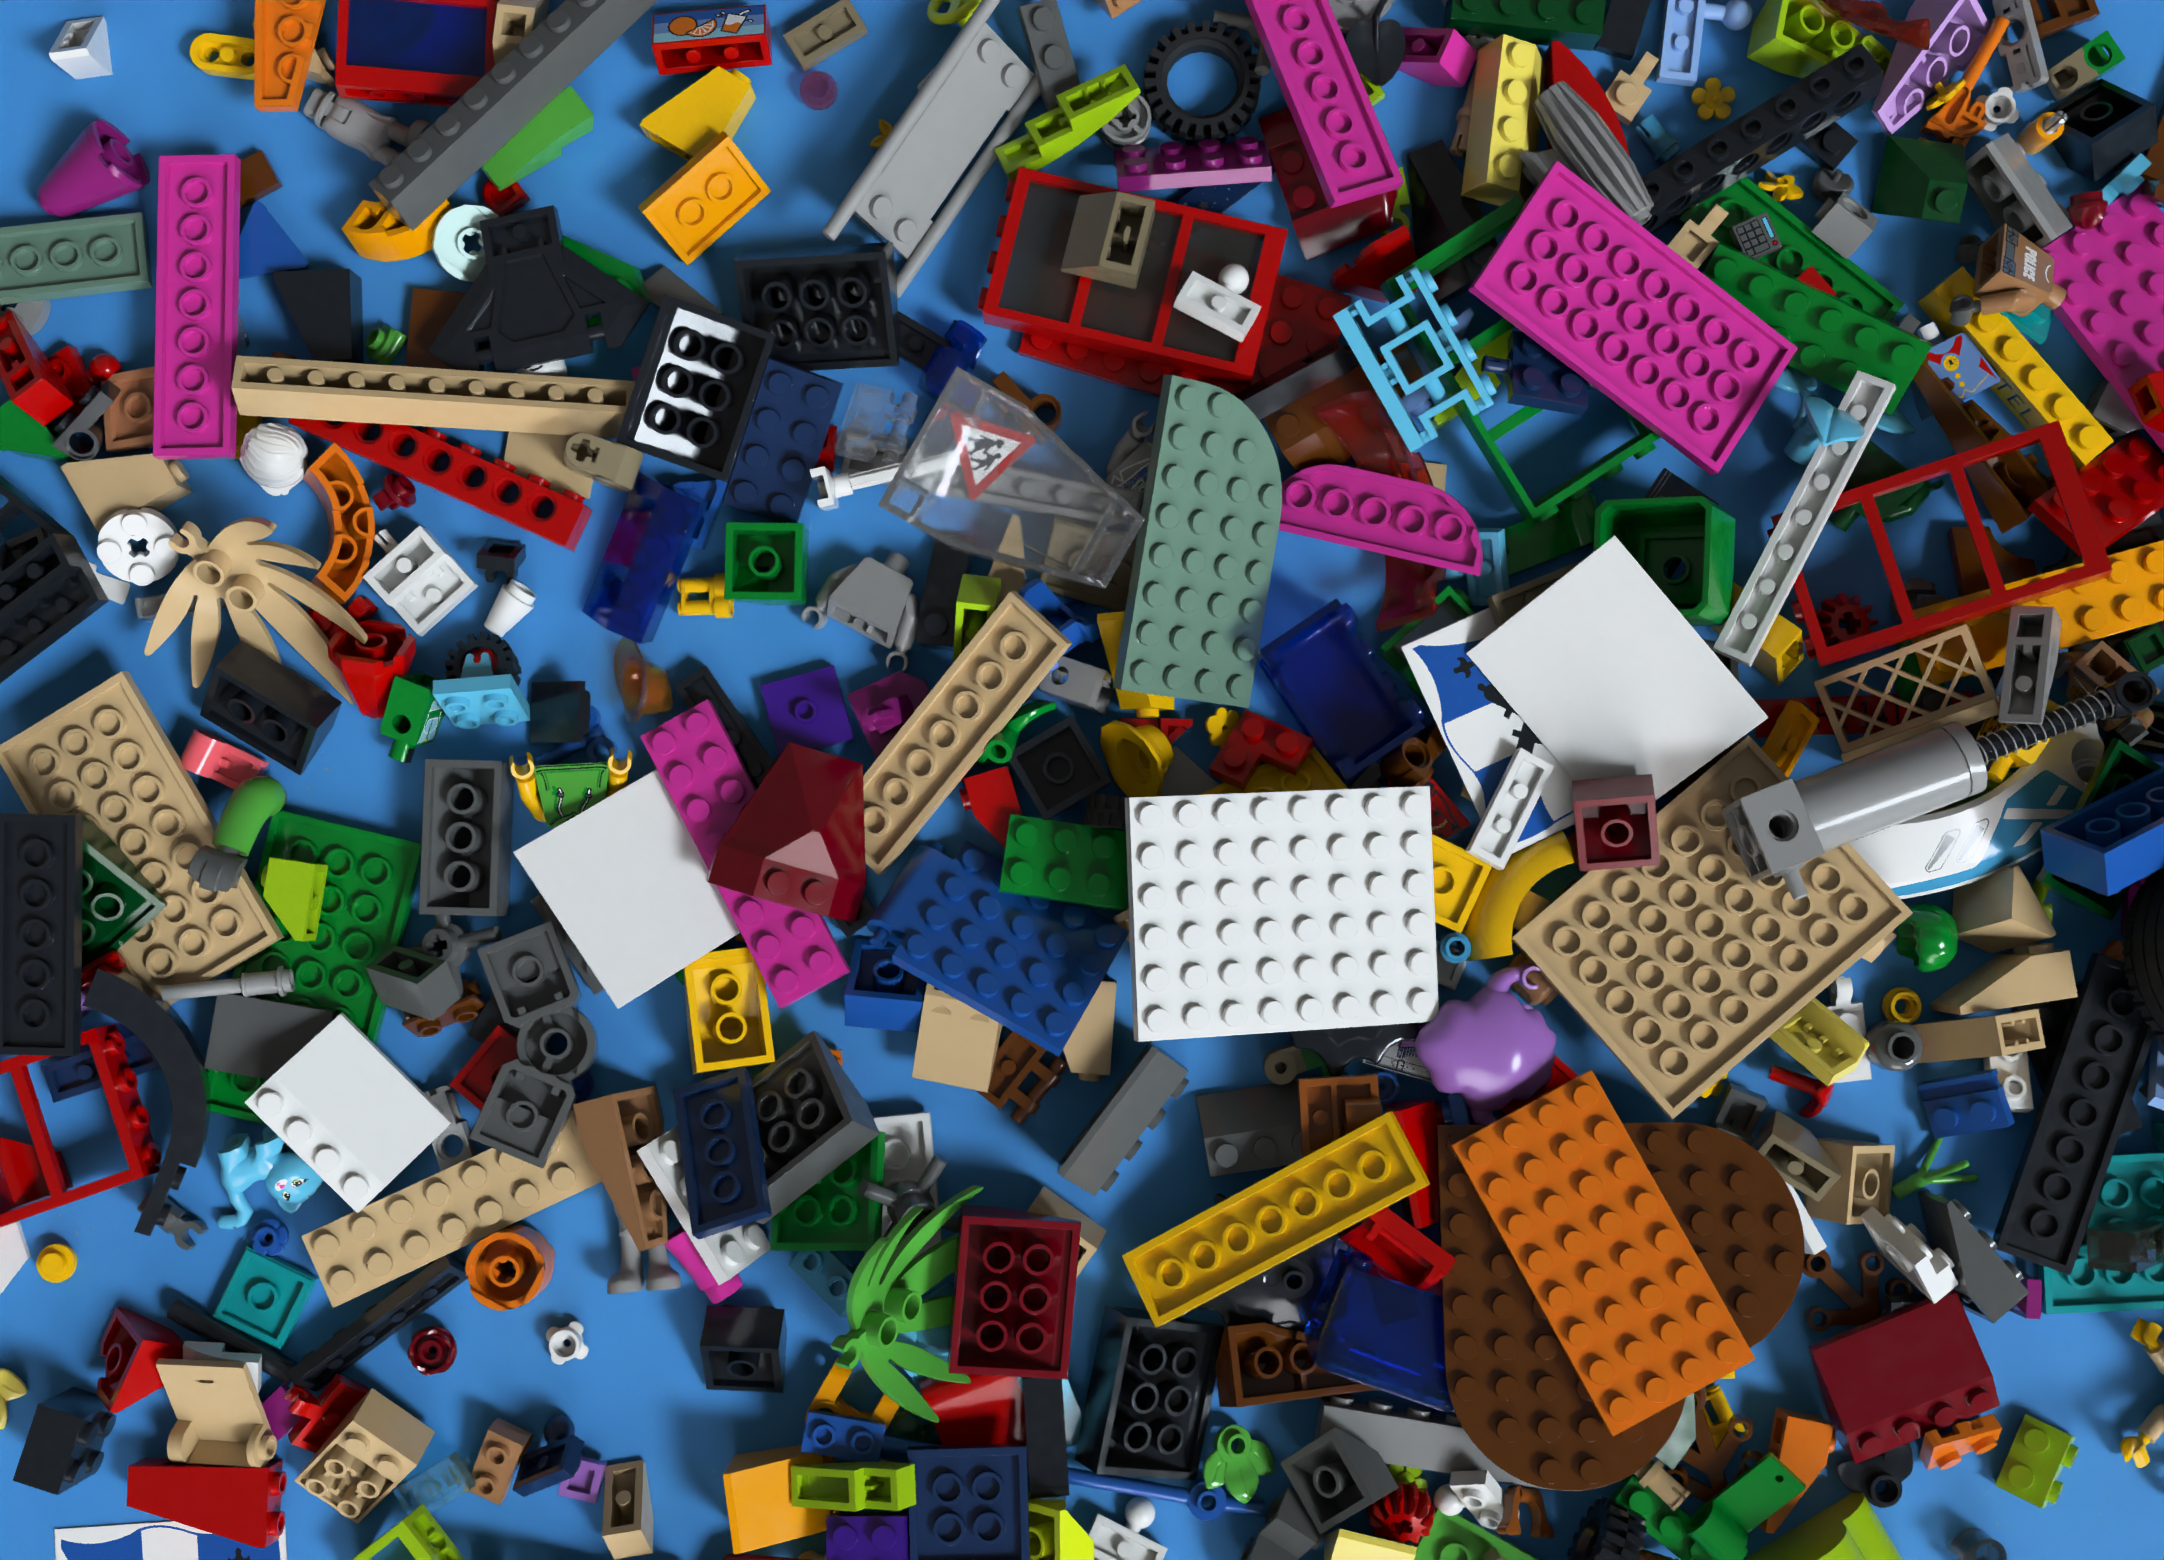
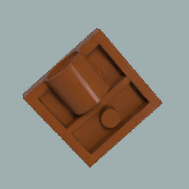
[1297,1074,1382,1158]

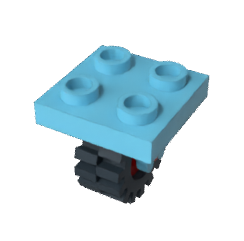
[432,632,531,729]

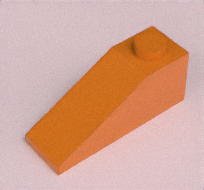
[1758,1407,1836,1534]

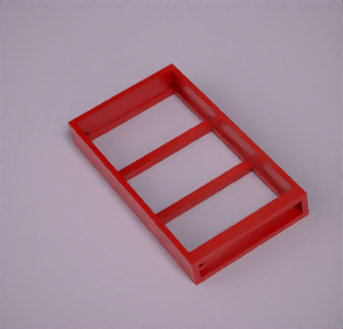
[1767,420,2113,667]
[0,1024,162,1228]

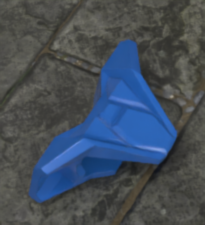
[1018,578,1101,675]

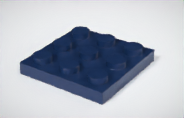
[907,1443,1030,1560]

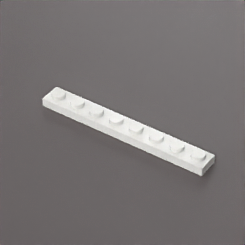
[1713,370,1896,667]

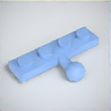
[1655,0,1752,87]

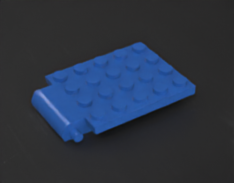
[867,841,1129,1057]

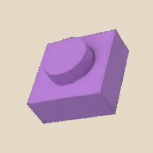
[558,1456,607,1504]

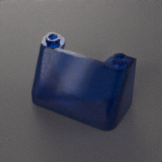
[1303,1249,1454,1412]

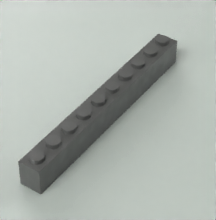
[368,0,658,231]

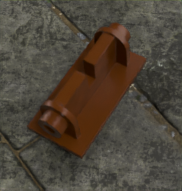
[402,979,486,1037]

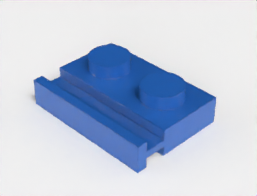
[1917,1068,2015,1139]

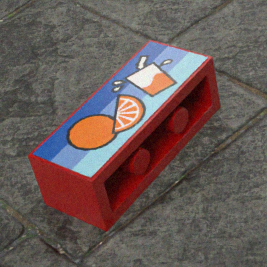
[652,4,772,75]

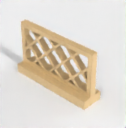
[1814,623,2001,763]

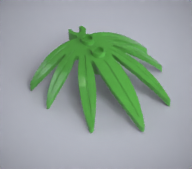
[831,1185,983,1423]

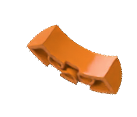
[303,442,375,604]

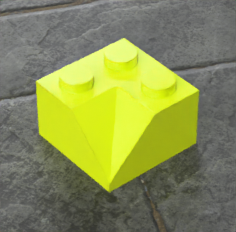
[1028,1489,1094,1560]

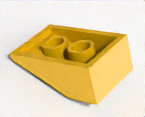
[683,947,775,1074]

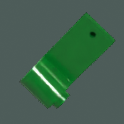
[1505,493,1599,575]
[1684,1451,1806,1560]

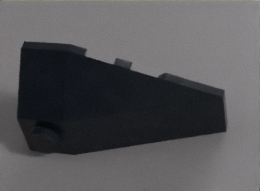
[1407,140,1498,304]

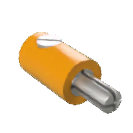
[2017,111,2067,155]

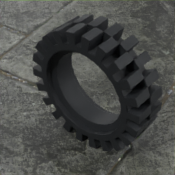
[1143,20,1262,145]

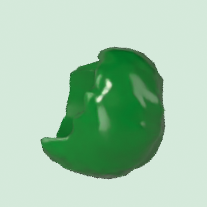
[1897,904,1959,973]

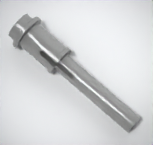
[161,966,295,1001]

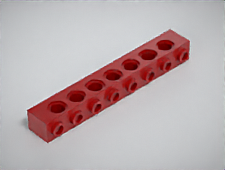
[288,418,593,552]

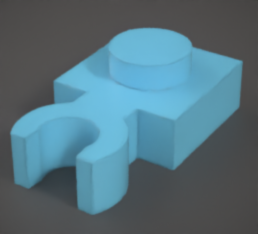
[2098,153,2152,206]

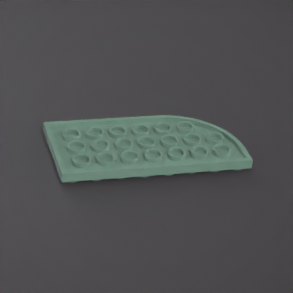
[1113,375,1282,708]

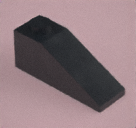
[916,535,975,651]

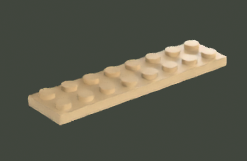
[863,591,1072,875]
[301,1110,602,1308]

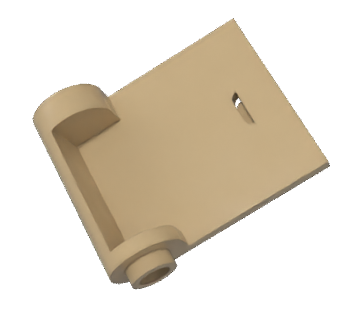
[155,1358,277,1467]

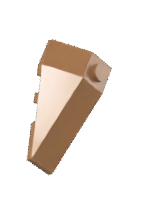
[573,1085,668,1251]

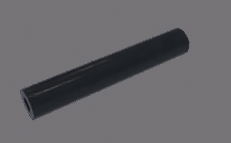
[167,1297,298,1385]

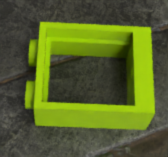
[351,1503,466,1560]

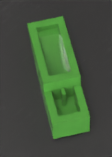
[480,86,594,192]

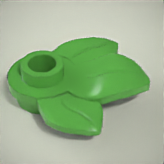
[1203,1424,1275,1504]

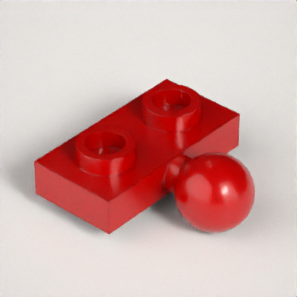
[47,345,122,421]

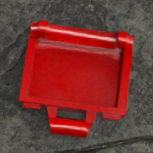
[1340,1207,1456,1295]

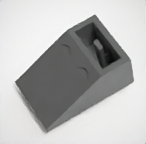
[1918,1190,2030,1323]

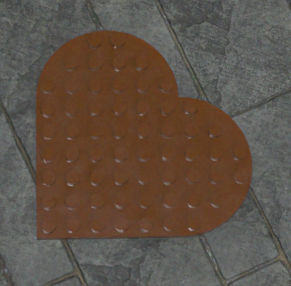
[1436,1122,1804,1491]

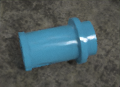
[1634,114,1682,164]
[1437,932,1471,963]

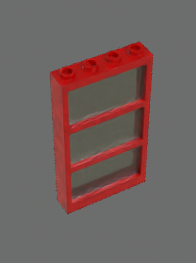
[978,167,1288,386]

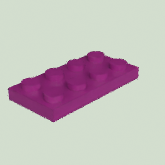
[1114,136,1272,192]

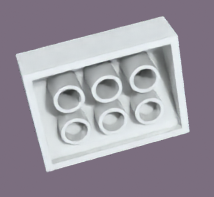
[244,1012,453,1213]

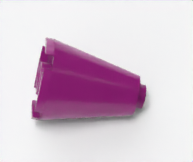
[37,119,150,218]

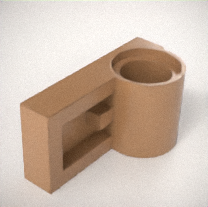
[465,1417,534,1506]

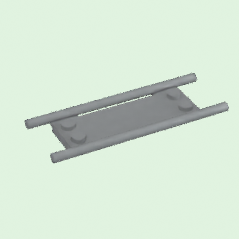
[822,0,1041,299]

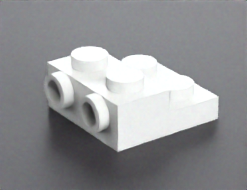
[1860,1206,1958,1304]

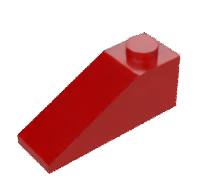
[0,310,75,426]
[959,766,1023,848]

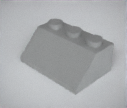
[1966,133,2073,248]

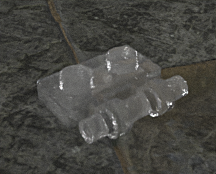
[834,382,918,465]

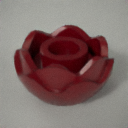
[408,1326,457,1375]

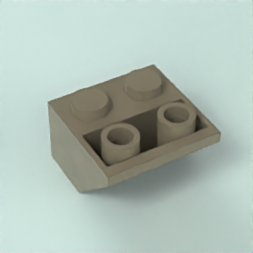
[1061,191,1155,289]

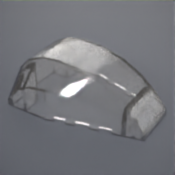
[878,366,1145,589]

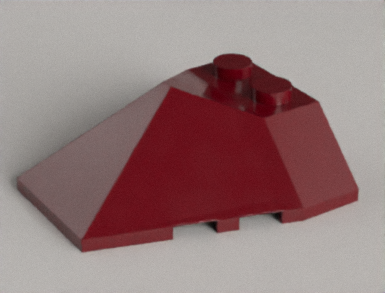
[707,742,866,922]

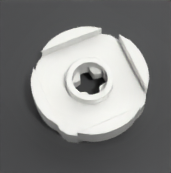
[97,507,179,586]

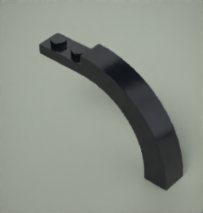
[82,963,211,1236]

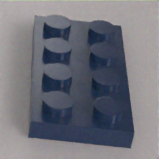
[723,357,844,523]
[673,1067,772,1239]

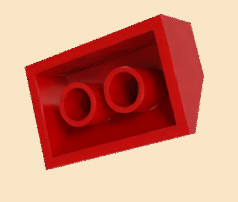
[1383,1096,1445,1229]

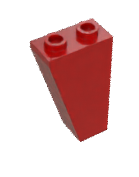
[127,1458,287,1548]

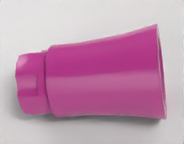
[663,1225,743,1304]

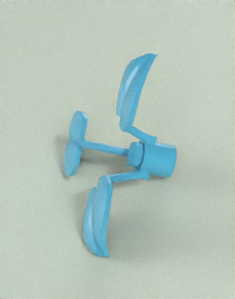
[1775,365,1916,465]

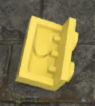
[1769,998,1869,1086]

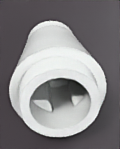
[484,579,537,637]

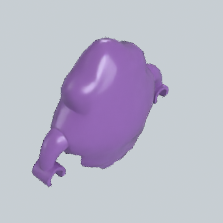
[1415,963,1556,1124]

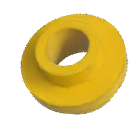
[1881,987,1922,1025]

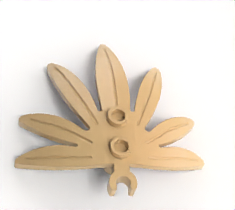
[144,517,368,704]

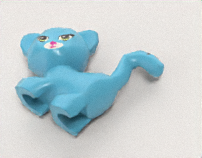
[217,1127,324,1229]

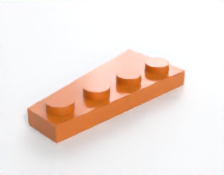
[254,0,326,112]

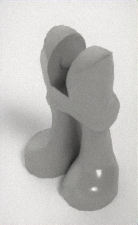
[607,1205,681,1294]

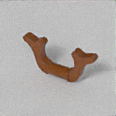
[1497,1485,1554,1538]

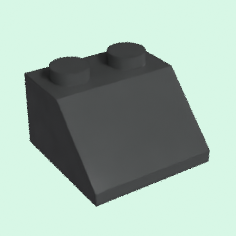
[1280,1427,1399,1534]

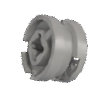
[1099,95,1152,151]

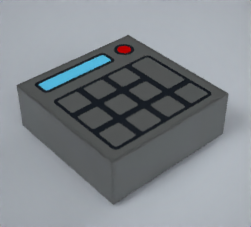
[1728,212,1782,259]

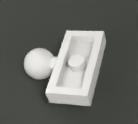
[1173,264,1262,343]
[1434,1470,1520,1529]
[1087,1497,1168,1560]

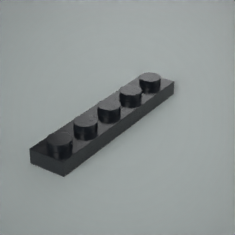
[288,1255,468,1392]

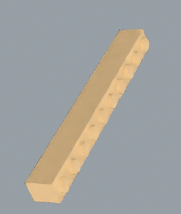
[231,355,636,438]

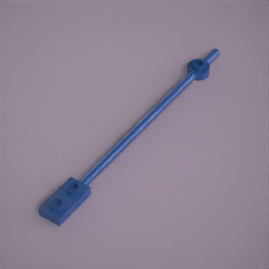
[801,1409,1264,1521]

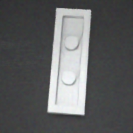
[1465,748,1555,870]

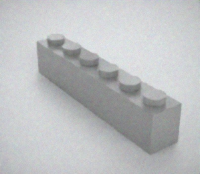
[1314,1394,1550,1490]

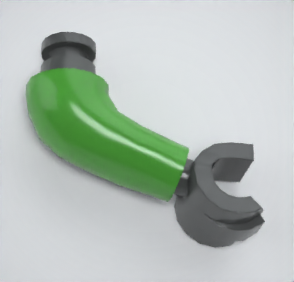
[188,775,287,892]

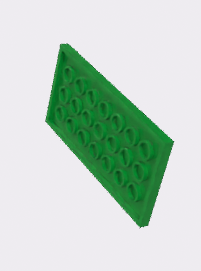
[207,810,422,1125]

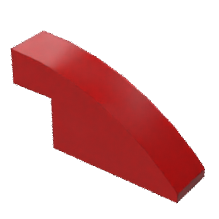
[1544,41,1630,157]

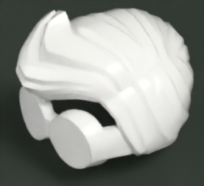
[239,422,308,496]

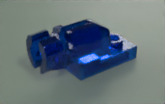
[917,320,987,447]

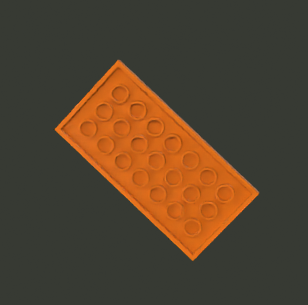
[1451,1070,1756,1437]

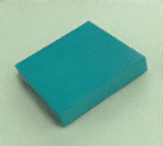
[212,1244,319,1350]

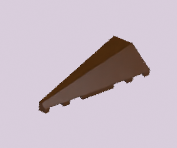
[1913,357,2055,534]

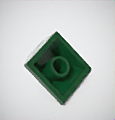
[1870,135,1968,223]

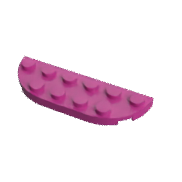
[1279,464,1483,576]

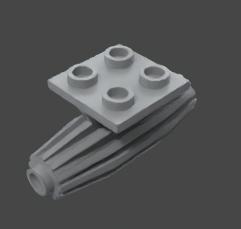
[1519,81,1654,226]

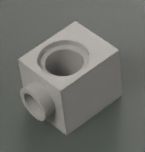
[1811,191,1879,260]

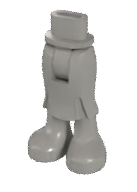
[303,88,433,167]

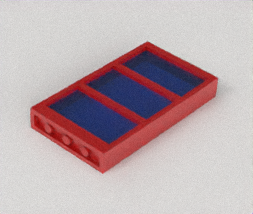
[335,0,499,107]

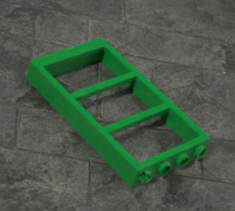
[1379,196,1660,522]

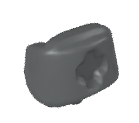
[1811,167,1854,202]

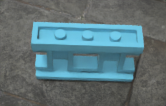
[1333,265,1497,453]

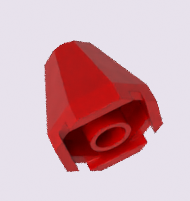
[327,619,416,719]

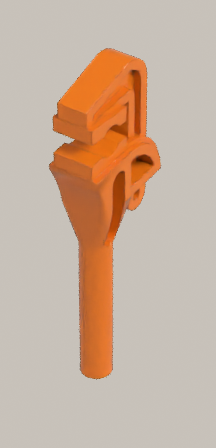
[1917,16,2010,148]

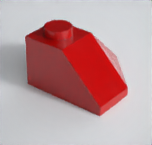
[1329,225,1418,303]
[97,1307,184,1413]

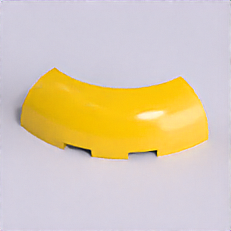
[1463,830,1574,961]

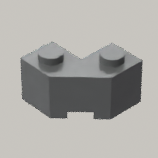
[1239,1486,1326,1560]

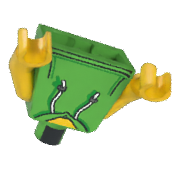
[509,748,632,827]

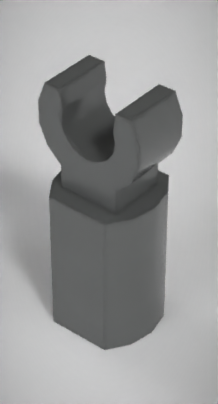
[137,1193,209,1250]

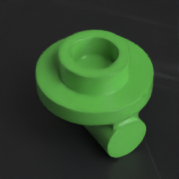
[365,325,407,365]

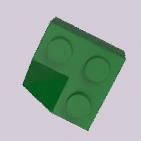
[724,522,809,606]

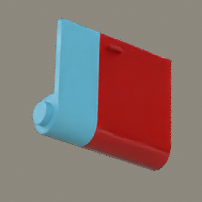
[919,1374,1083,1460]

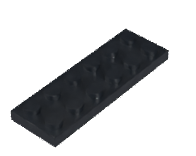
[0,813,83,1056]

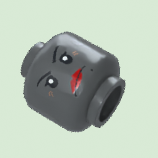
[1864,1020,1923,1072]

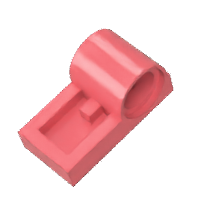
[180,728,269,790]

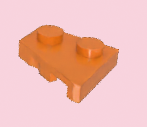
[1919,1414,2002,1471]

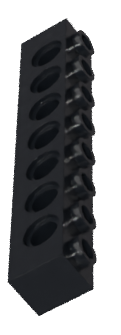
[1641,43,1883,234]

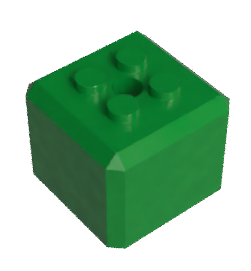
[1593,496,1736,626]

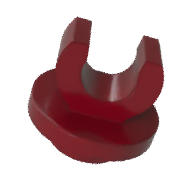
[372,473,416,511]

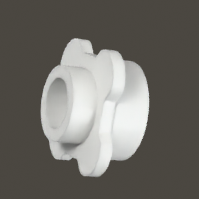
[1974,87,2019,132]
[546,1321,589,1365]

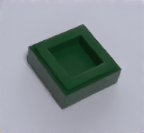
[2117,623,2164,674]

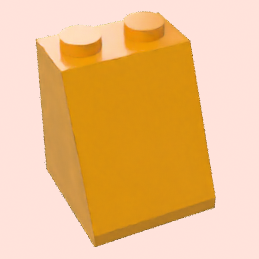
[723,1445,840,1554]

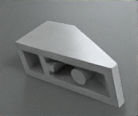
[1998,606,2062,725]

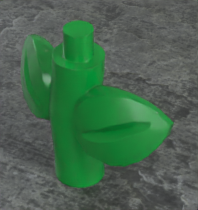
[977,700,1057,766]

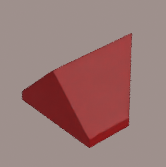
[0,1137,73,1214]

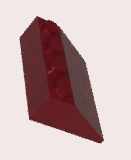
[947,1205,1081,1380]
[1808,1289,2000,1464]

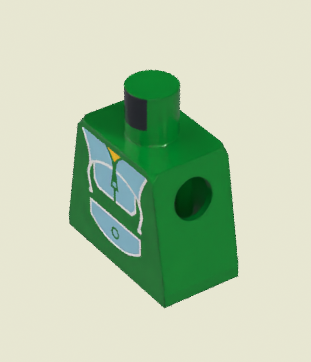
[380,671,445,763]

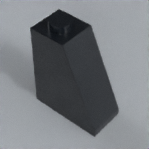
[273,269,364,364]

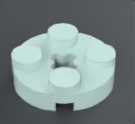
[431,204,500,282]

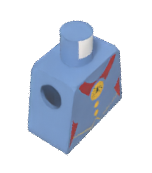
[1910,321,2001,421]

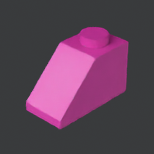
[1398,28,1478,87]

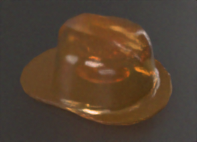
[614,637,673,724]

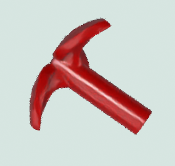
[1767,1064,1835,1118]

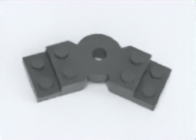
[469,921,598,1168]

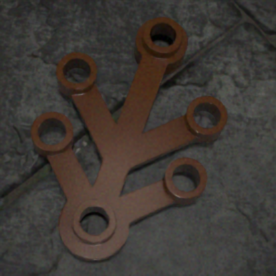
[1802,1250,1913,1335]
[1665,1387,1764,1502]

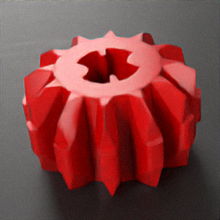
[1815,593,1879,647]
[1367,1479,1435,1544]

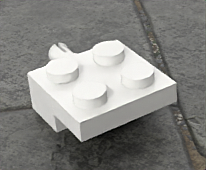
[363,526,479,636]

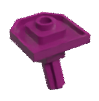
[847,671,930,759]

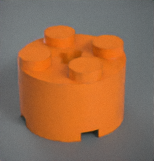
[465,1225,555,1311]

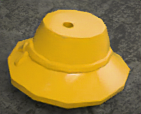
[1100,720,1174,797]

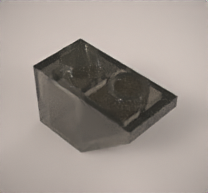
[2086,1221,2164,1273]

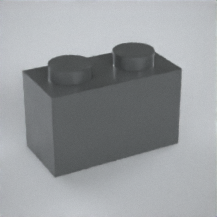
[366,945,461,1021]

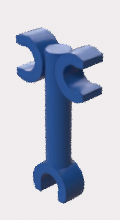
[514,705,618,774]

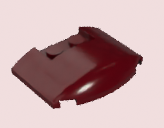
[1258,107,1398,261]

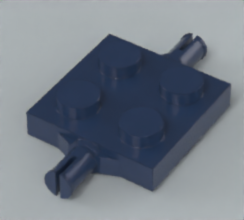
[1481,331,1599,416]

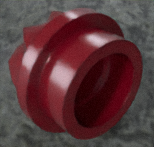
[2066,191,2108,230]

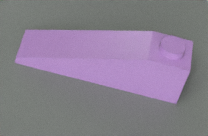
[1872,0,1991,135]

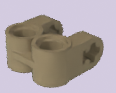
[563,433,645,493]

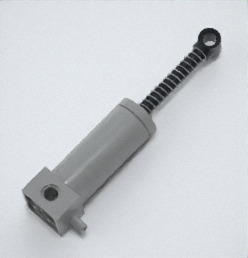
[1721,671,2157,900]

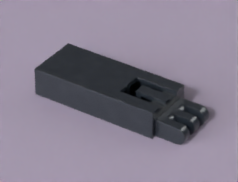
[1234,342,1374,420]

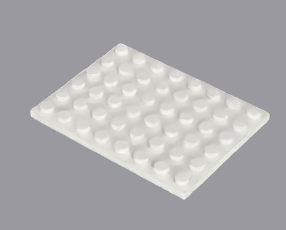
[1125,786,1439,1042]

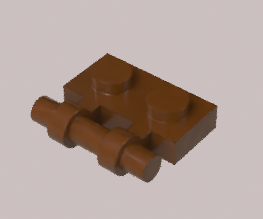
[977,1031,1068,1125]

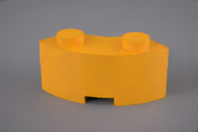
[341,199,452,262]

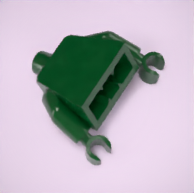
[1828,440,1944,532]

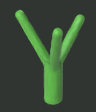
[1892,1138,1979,1201]

